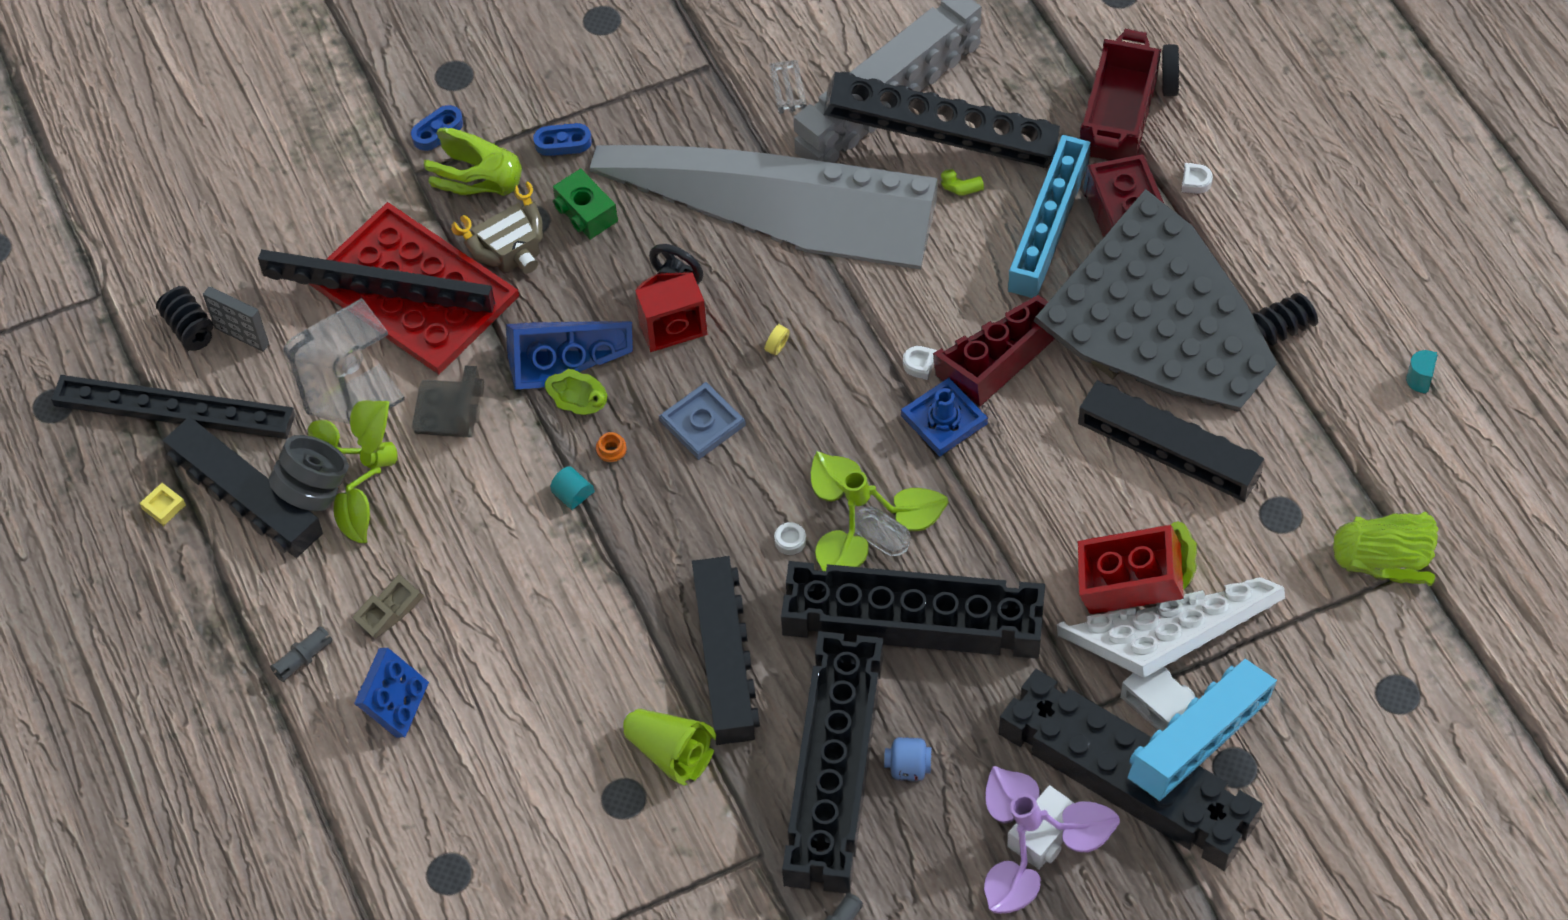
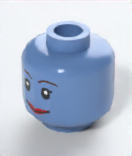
[884,737,932,781]

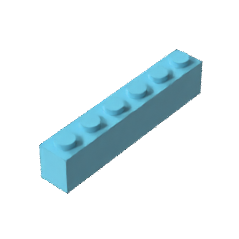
[1008,135,1091,298]
[1127,659,1277,801]

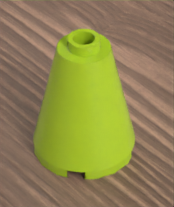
[623,709,716,786]

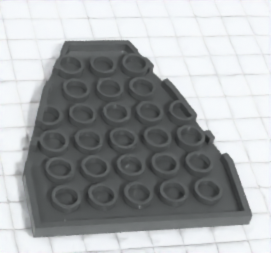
[1034,189,1277,411]

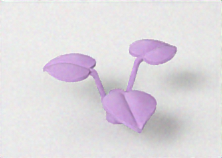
[984,766,1120,913]

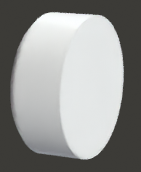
[774,522,806,555]

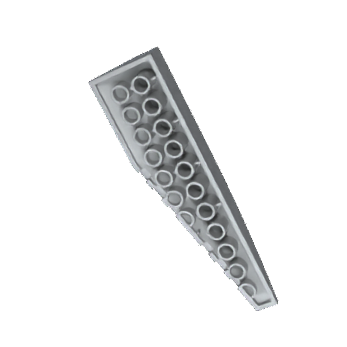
[590,145,937,270]

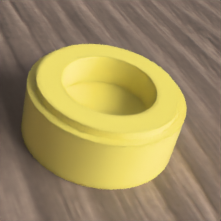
[765,324,790,356]

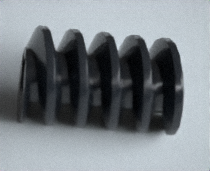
[156,286,214,351]
[1252,293,1318,346]

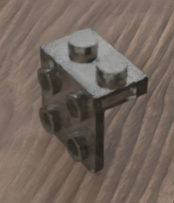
[412,366,484,438]

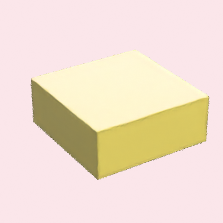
[140,483,186,526]

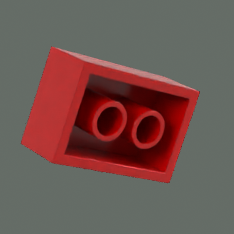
[1078,525,1184,615]

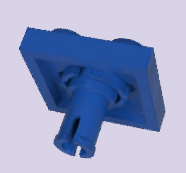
[901,378,988,457]
[354,647,429,738]

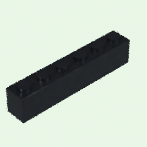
[1078,380,1264,502]
[162,416,323,559]
[692,556,760,745]

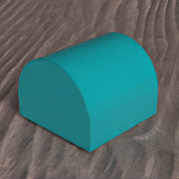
[1406,350,1438,394]
[550,466,595,510]

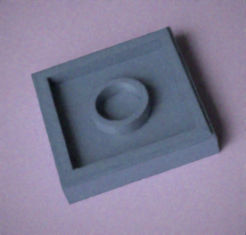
[659,382,746,460]

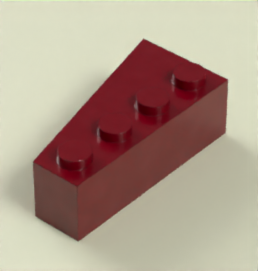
[933,295,1055,407]

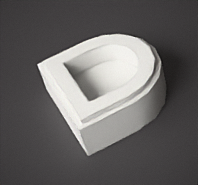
[1181,163,1213,194]
[903,346,937,380]

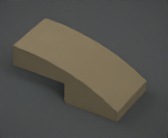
[352,574,424,638]

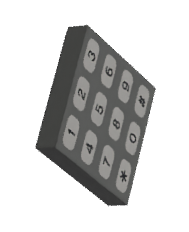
[203,287,269,352]

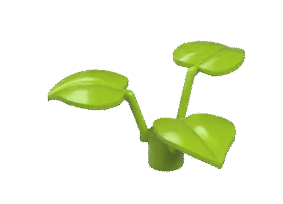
[307,400,398,543]
[811,451,948,571]

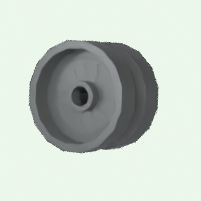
[268,435,349,511]

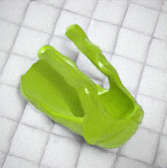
[424,127,522,196]
[1333,512,1438,586]

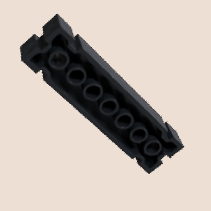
[781,561,1045,659]
[782,631,883,894]
[998,668,1263,872]

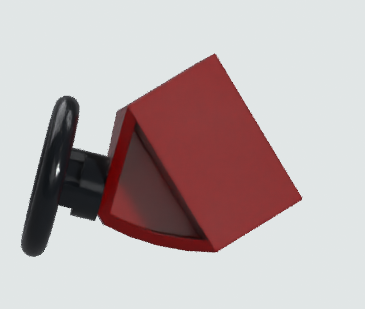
[635,244,708,352]

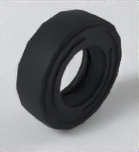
[1162,44,1179,96]

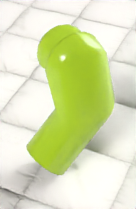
[941,169,984,196]

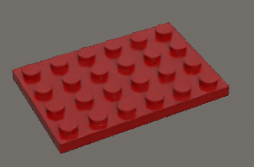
[309,202,519,375]

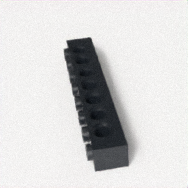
[823,72,1060,169]

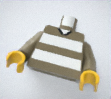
[451,181,543,274]

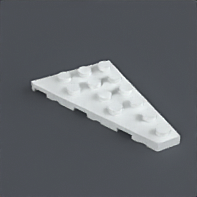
[1057,577,1285,678]

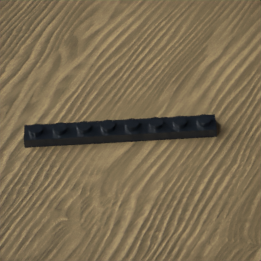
[258,249,495,313]
[51,375,295,439]

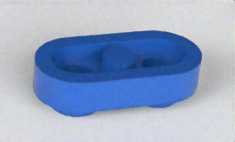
[411,105,463,151]
[533,123,592,156]

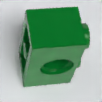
[553,168,618,240]

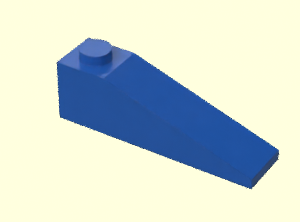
[506,321,633,390]

